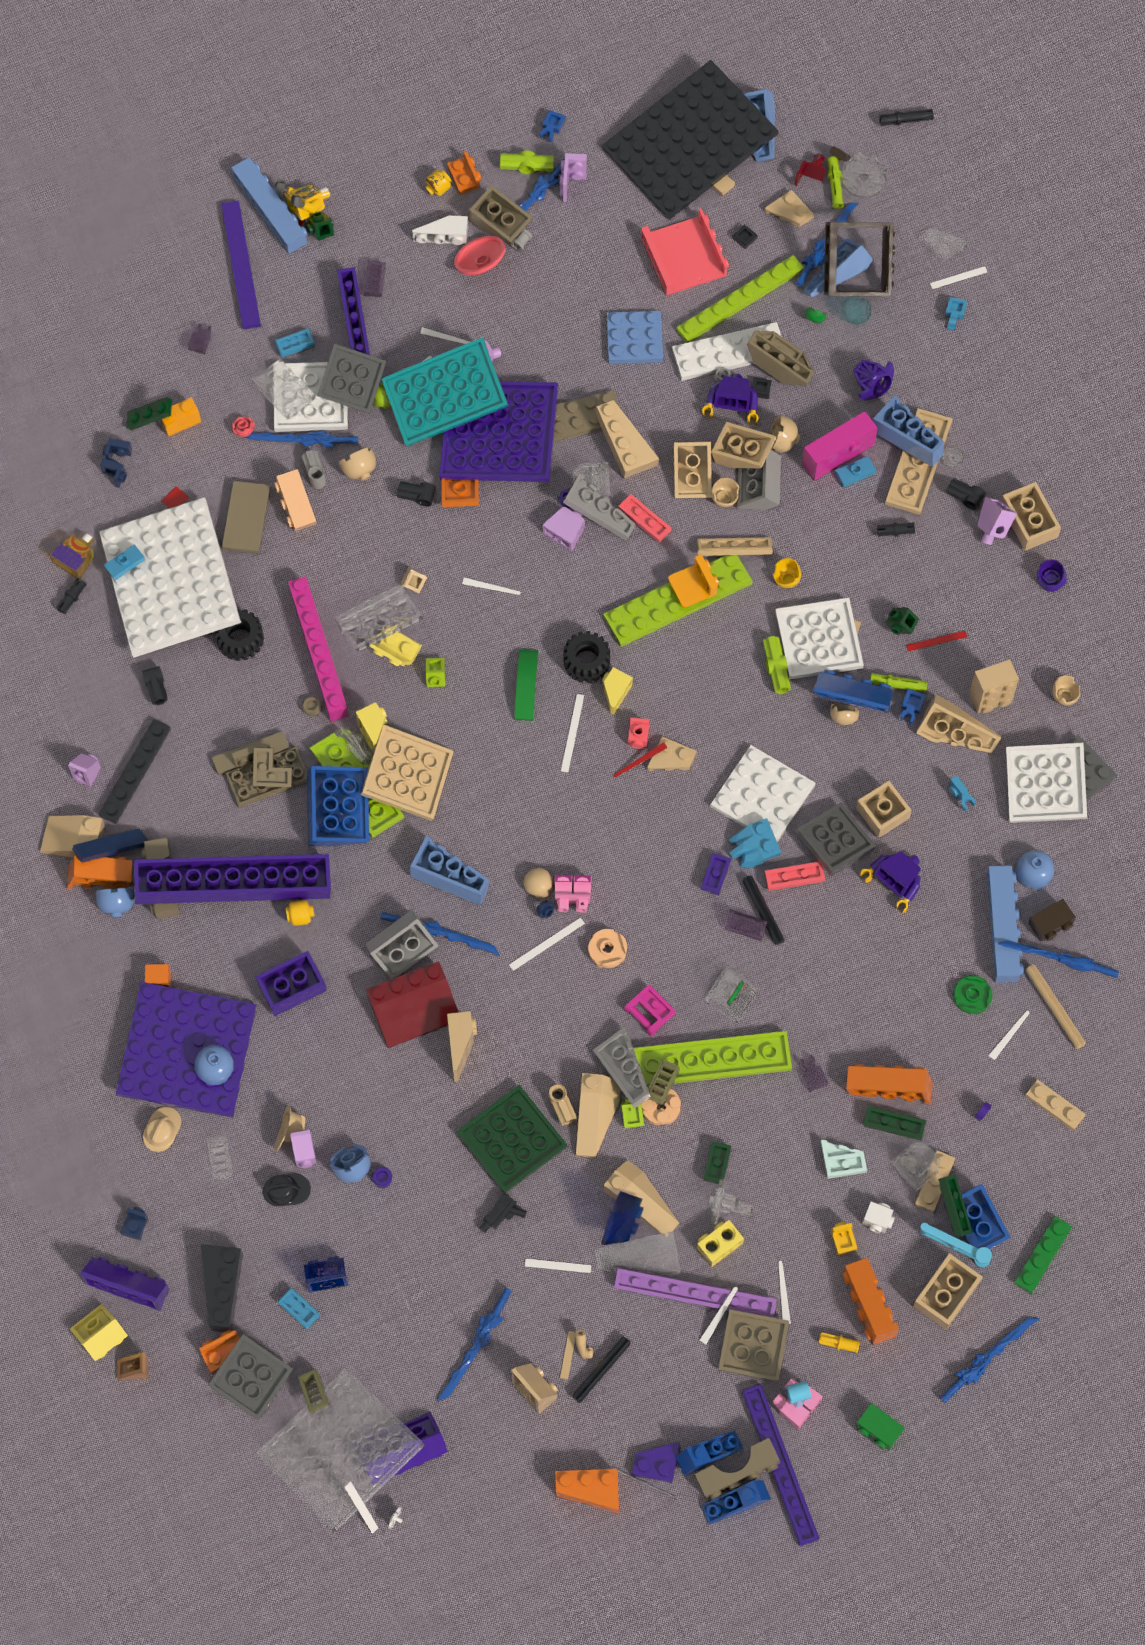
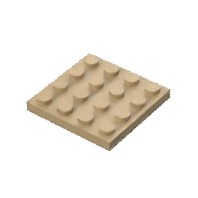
[360,724,454,821]

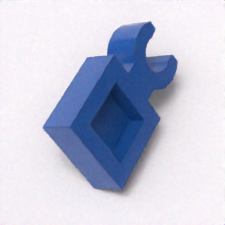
[540,110,566,142]
[900,689,926,724]

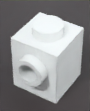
[862,1202,895,1233]

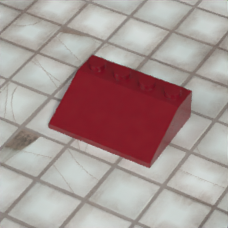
[366,961,459,1048]

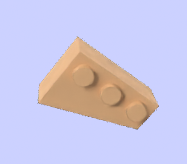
[274,469,316,531]

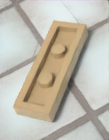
[1025,1079,1086,1132]
[915,1150,955,1213]

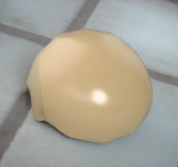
[711,477,739,508]
[1052,675,1080,706]
[830,704,859,726]
[523,868,554,899]

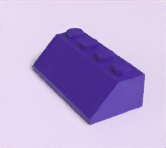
[80,1257,169,1311]
[355,1412,448,1485]

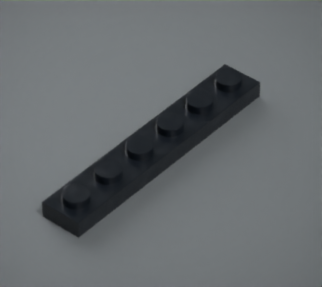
[99,719,171,824]

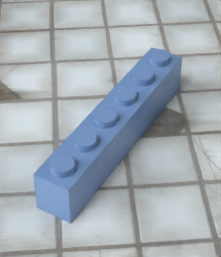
[231,157,307,254]
[987,866,1023,982]

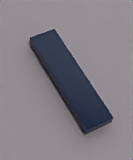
[72,828,148,863]

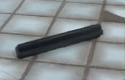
[743,875,784,945]
[572,1336,631,1403]

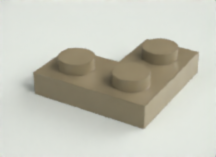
[253,747,292,787]

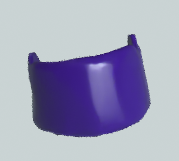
[1037,559,1067,592]

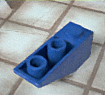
[676,1430,743,1476]
[702,1480,771,1524]

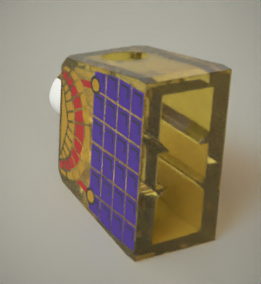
[49,533,94,579]

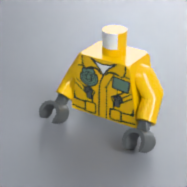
[275,179,330,221]

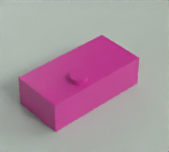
[802,411,878,481]

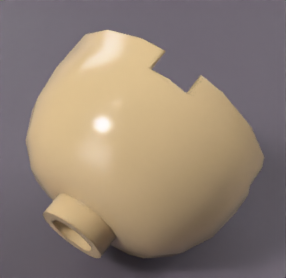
[769,415,800,453]
[338,447,376,481]

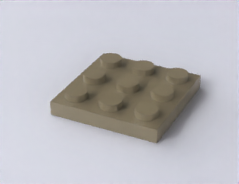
[718,1309,789,1382]

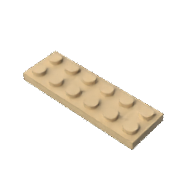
[885,408,953,515]

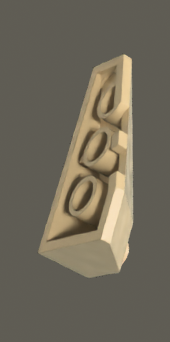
[916,694,1001,753]
[576,1073,621,1157]
[603,1160,679,1239]

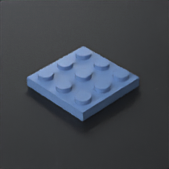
[607,311,663,364]

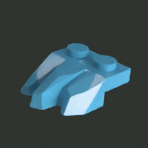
[728,818,781,868]

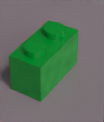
[856,1403,905,1451]

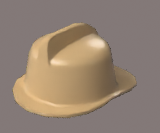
[274,1105,306,1152]
[143,1107,181,1152]

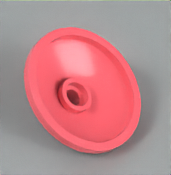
[454,236,506,276]

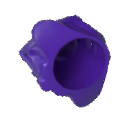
[853,359,894,400]

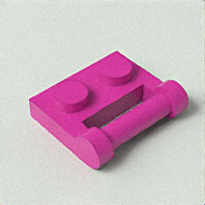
[624,984,676,1036]

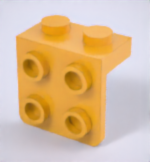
[668,554,719,608]

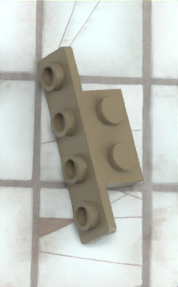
[212,732,289,775]

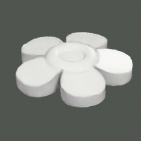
[388,1507,403,1529]

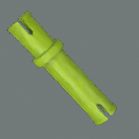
[827,156,844,209]
[870,673,928,693]

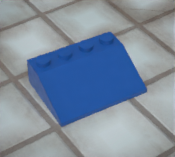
[814,670,894,713]
[307,766,369,846]

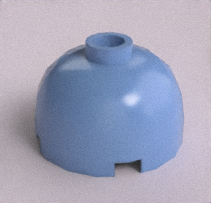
[1015,850,1054,890]
[96,888,135,918]
[194,1045,234,1085]
[330,1144,371,1183]

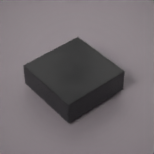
[732,224,758,249]
[752,378,772,399]

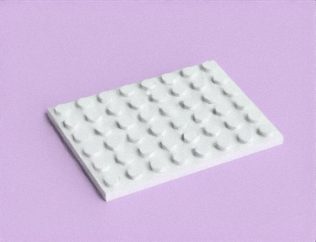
[99,497,241,657]

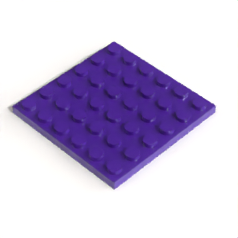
[439,381,559,482]
[116,982,257,1118]

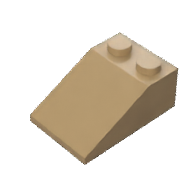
[711,422,776,468]
[674,442,712,498]
[40,815,105,858]
[447,1011,477,1082]
[511,1363,558,1414]

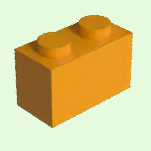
[160,397,201,437]

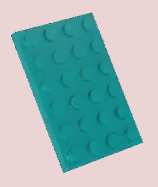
[381,337,509,447]

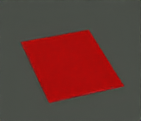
[161,486,189,508]

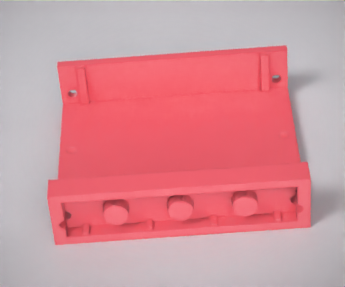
[641,208,729,296]

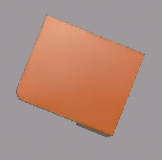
[145,964,171,987]

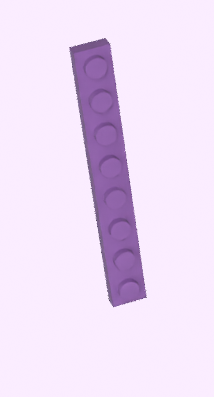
[614,1267,777,1318]

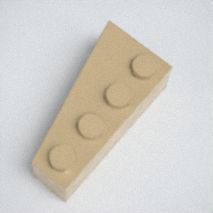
[595,400,659,478]

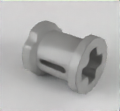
[510,229,533,252]

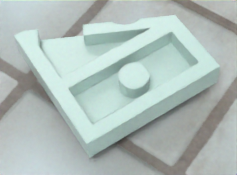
[820,1140,867,1179]

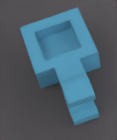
[945,297,968,331]
[949,776,976,811]

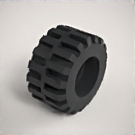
[215,609,264,661]
[563,631,610,683]

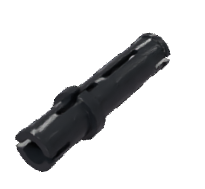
[879,109,934,126]

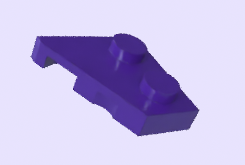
[632,1442,680,1483]

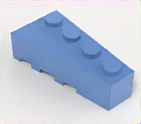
[873,395,944,467]
[410,835,489,906]

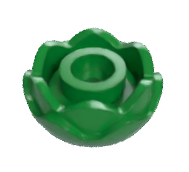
[805,307,827,324]

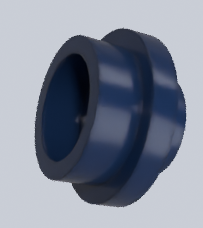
[536,900,554,919]

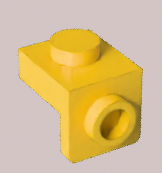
[831,1222,858,1255]

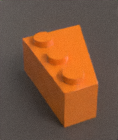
[67,855,132,889]
[555,1469,619,1515]

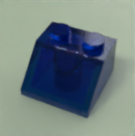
[601,1191,644,1245]
[304,1256,349,1293]

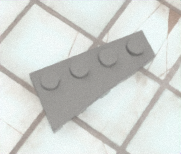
[563,473,636,541]
[593,1027,651,1108]

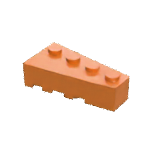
[846,1064,933,1104]
[842,1258,899,1345]

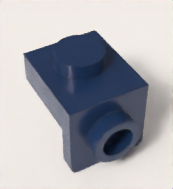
[100,458,127,488]

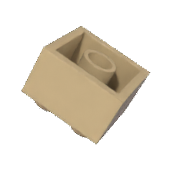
[856,781,912,838]

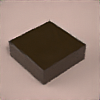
[829,146,851,163]

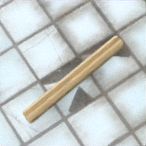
[1026,964,1086,1049]

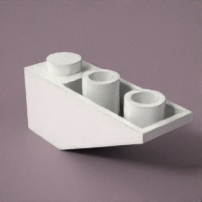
[412,215,468,245]

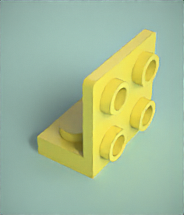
[370,626,422,666]

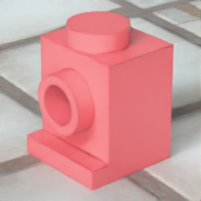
[628,718,650,749]

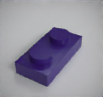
[701,853,731,895]

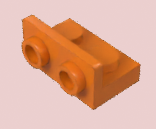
[447,151,482,195]
[199,1330,240,1374]

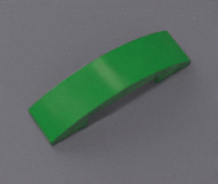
[515,649,538,721]

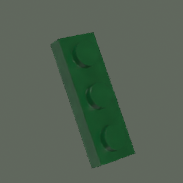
[126,397,172,430]
[863,1106,926,1141]
[938,1174,973,1238]

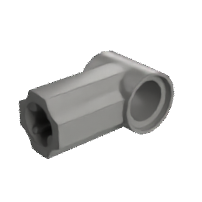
[302,450,326,489]

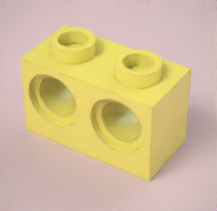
[697,1220,744,1267]

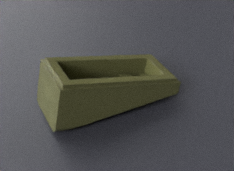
[648,1059,680,1105]
[298,1369,329,1413]

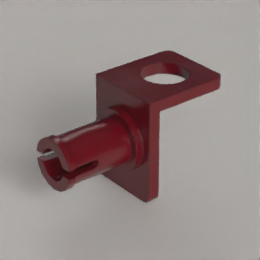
[795,154,826,186]

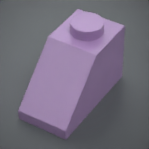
[68,753,101,787]
[290,1130,316,1168]

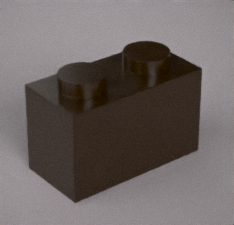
[1028,899,1076,942]

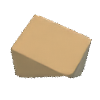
[401,567,427,593]

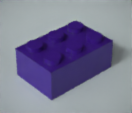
[255,951,327,1017]

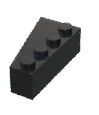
[201,1244,243,1332]

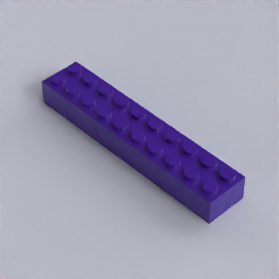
[134,854,331,904]

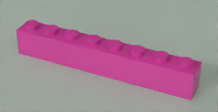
[288,576,349,722]

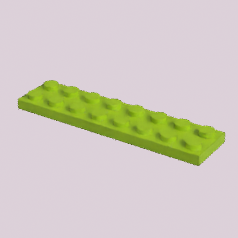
[603,555,753,647]
[634,1031,792,1087]

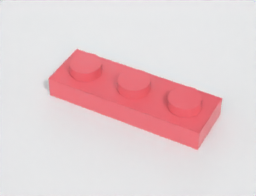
[618,494,672,543]
[764,862,825,891]

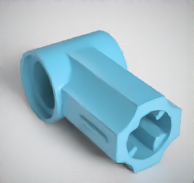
[786,1381,811,1408]

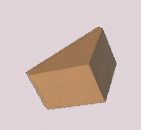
[117,1352,149,1380]

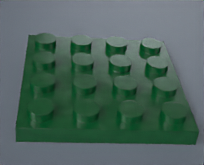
[456,1085,568,1194]

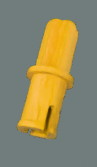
[819,1332,860,1353]

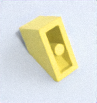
[602,667,633,715]

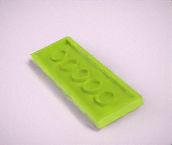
[310,728,404,838]

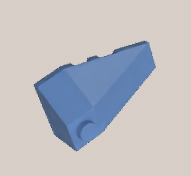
[744,89,775,162]
[803,238,873,297]

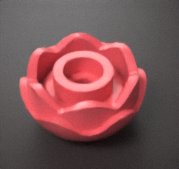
[232,416,255,437]

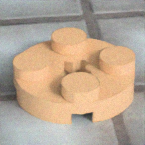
[588,929,627,968]
[642,1085,681,1126]

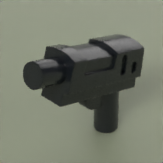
[479,1194,527,1233]

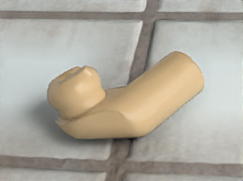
[576,1329,593,1360]

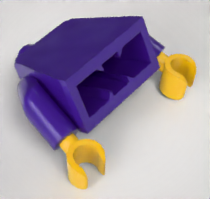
[702,373,759,425]
[860,852,921,913]

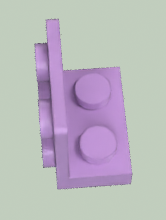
[560,153,587,203]

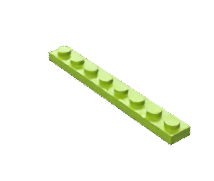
[676,255,804,343]

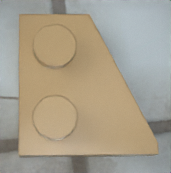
[764,190,814,227]
[647,736,697,771]

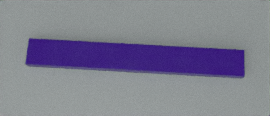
[221,201,261,330]
[742,1384,820,1547]

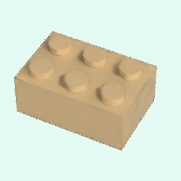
[1001,482,1061,551]
[969,659,1019,714]
[913,1253,983,1330]

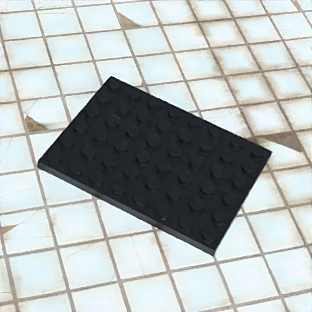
[602,60,779,220]

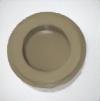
[302,697,322,717]

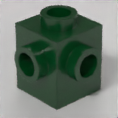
[306,212,334,241]
[885,607,919,635]

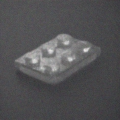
[252,359,315,420]

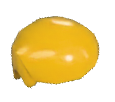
[773,558,802,588]

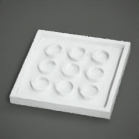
[274,362,348,432]
[775,598,864,680]
[1006,743,1087,823]
[710,745,816,842]

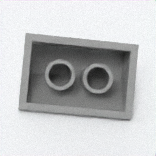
[737,450,781,510]
[366,909,439,979]

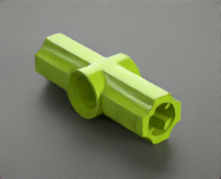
[500,151,554,174]
[763,636,791,694]

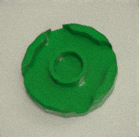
[953,976,993,1014]

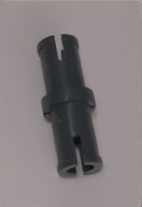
[877,522,915,537]
[56,578,87,614]

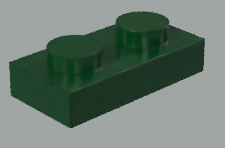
[703,1141,731,1185]

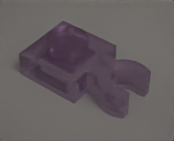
[188,323,211,354]
[800,1055,828,1092]

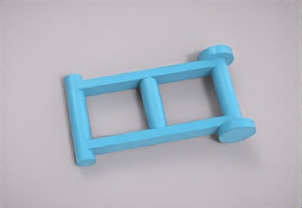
[920,1223,992,1268]

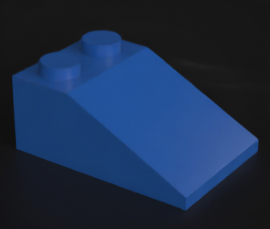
[943,1184,1011,1249]

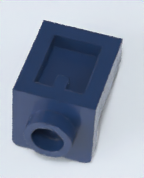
[103,438,132,460]
[121,1207,148,1241]

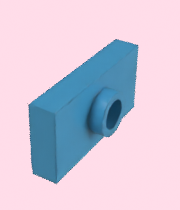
[275,328,315,358]
[835,456,877,488]
[104,544,146,580]
[277,1288,321,1330]

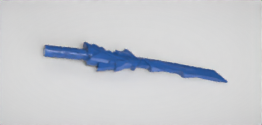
[490,157,565,236]
[796,202,859,287]
[246,430,358,449]
[381,912,500,956]
[998,940,1119,978]
[437,1288,512,1401]
[940,1318,1039,1403]

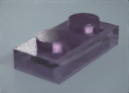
[364,261,386,297]
[725,910,768,941]

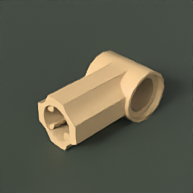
[549,1084,577,1126]

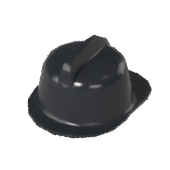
[263,1174,311,1206]

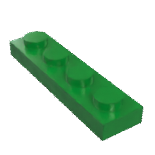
[1014,1216,1073,1294]

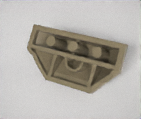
[747,330,815,386]

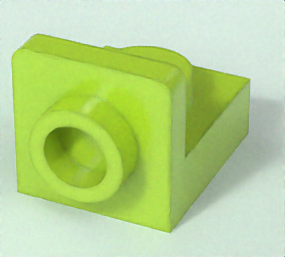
[426,658,446,687]
[621,1098,644,1128]

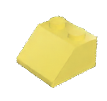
[356,702,388,753]
[70,1304,128,1361]

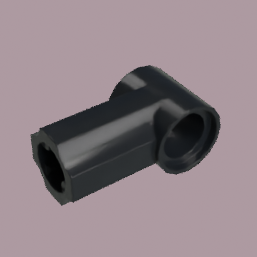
[946,478,986,510]
[397,481,436,507]
[142,666,168,705]

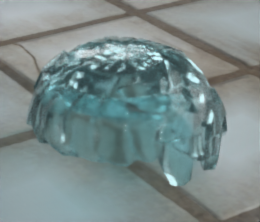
[842,296,871,325]

